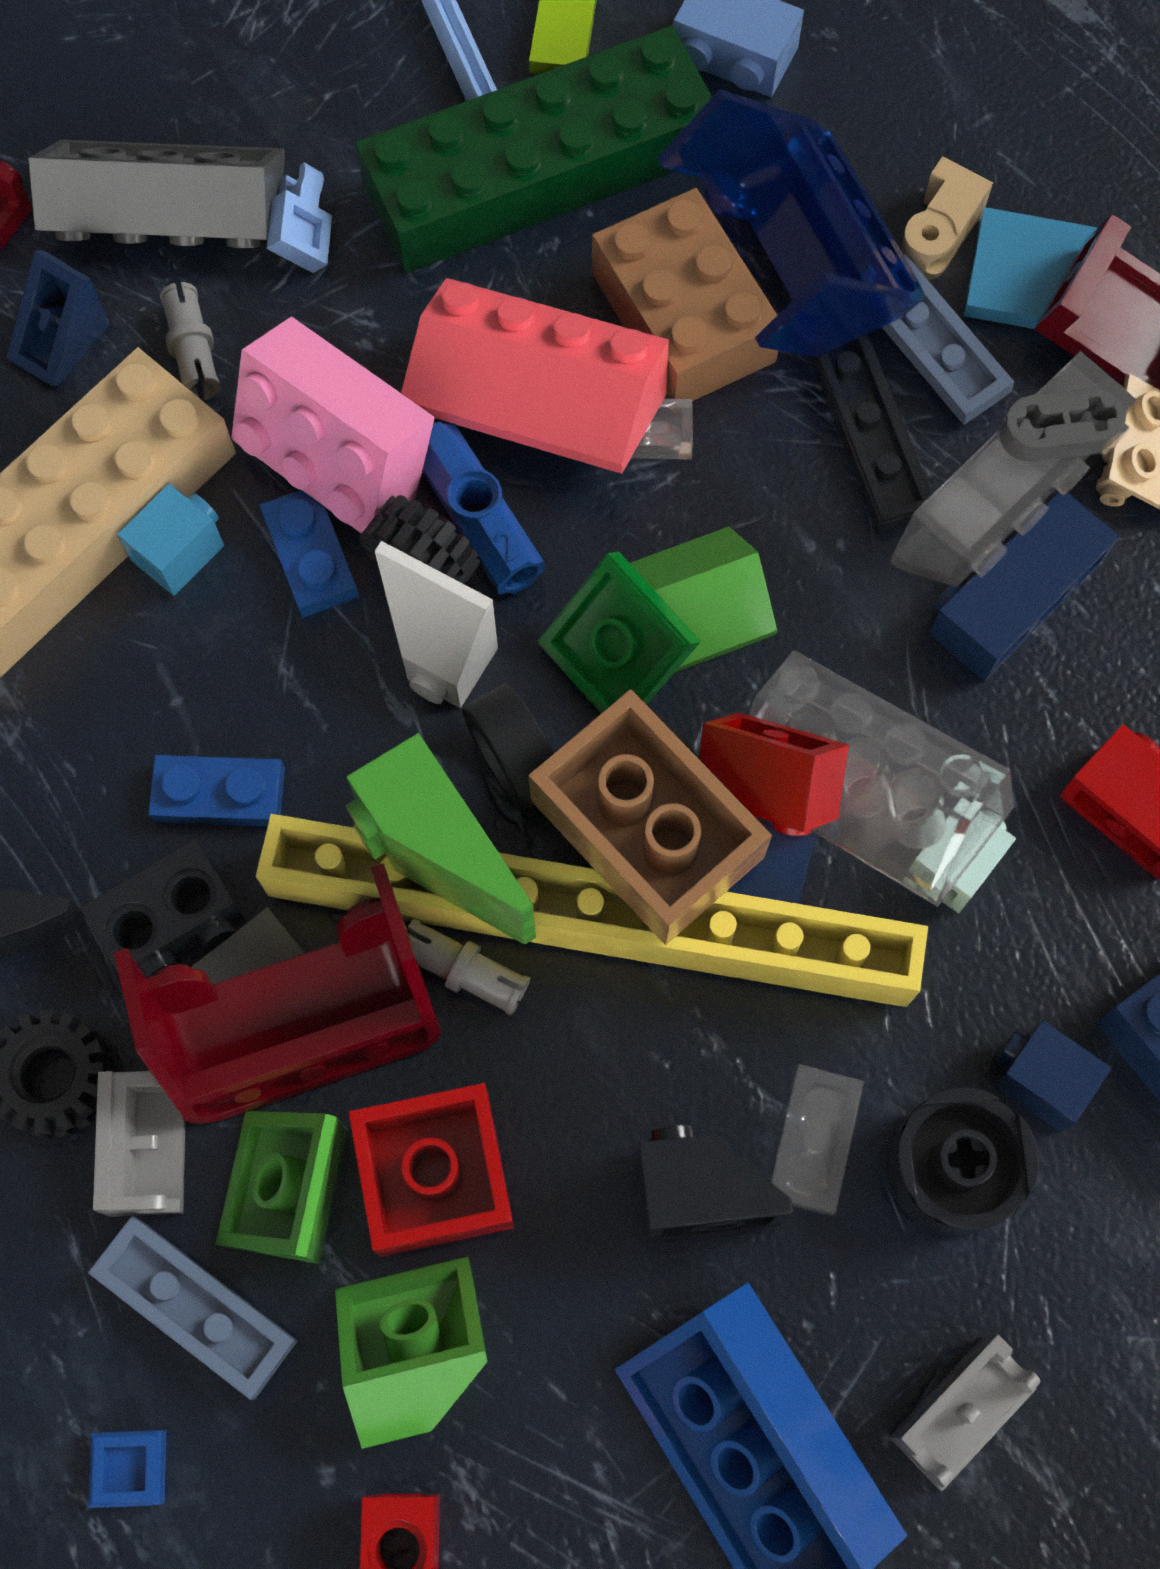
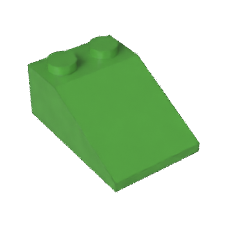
[345,733,536,945]

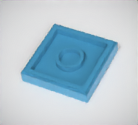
[963,207,1097,329]

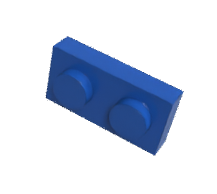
[259,490,359,618]
[148,755,285,827]

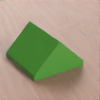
[630,527,777,673]
[215,1111,348,1264]

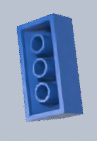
[614,1282,908,1569]

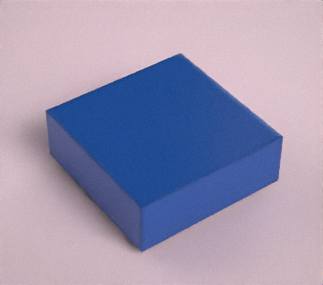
[88,1430,166,1508]

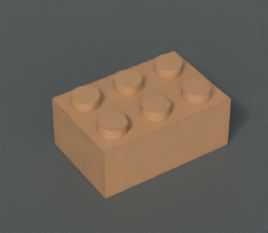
[592,187,783,410]
[528,689,772,945]

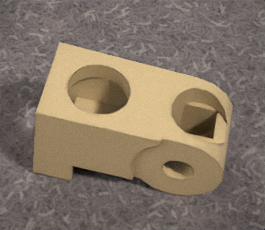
[898,156,993,280]

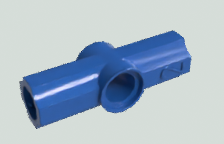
[422,421,545,595]

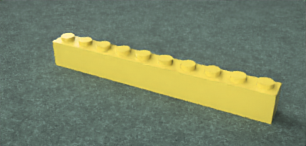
[256,814,928,1007]

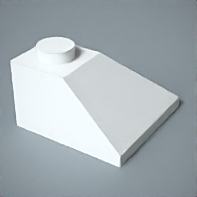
[375,541,498,708]

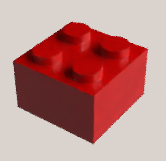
[349,1083,515,1257]

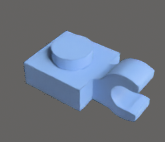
[267,163,332,273]

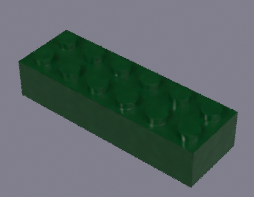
[355,25,721,274]

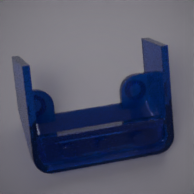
[657,89,924,357]

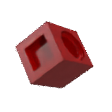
[360,1494,440,1569]

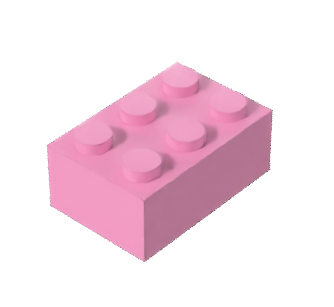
[231,316,435,534]

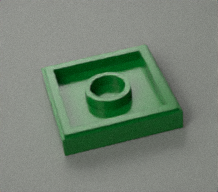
[537,551,701,714]

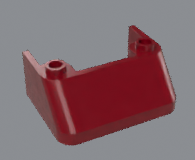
[114,863,441,1124]

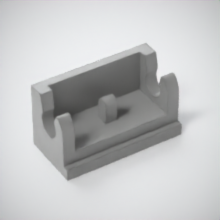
[93,1071,186,1217]
[889,1334,1041,1491]

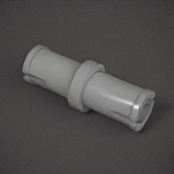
[160,282,221,400]
[408,918,530,1016]

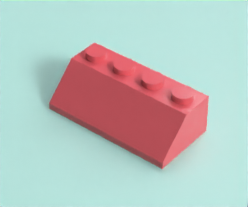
[401,278,669,474]

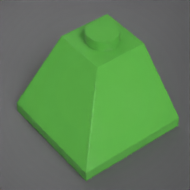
[335,1256,487,1449]

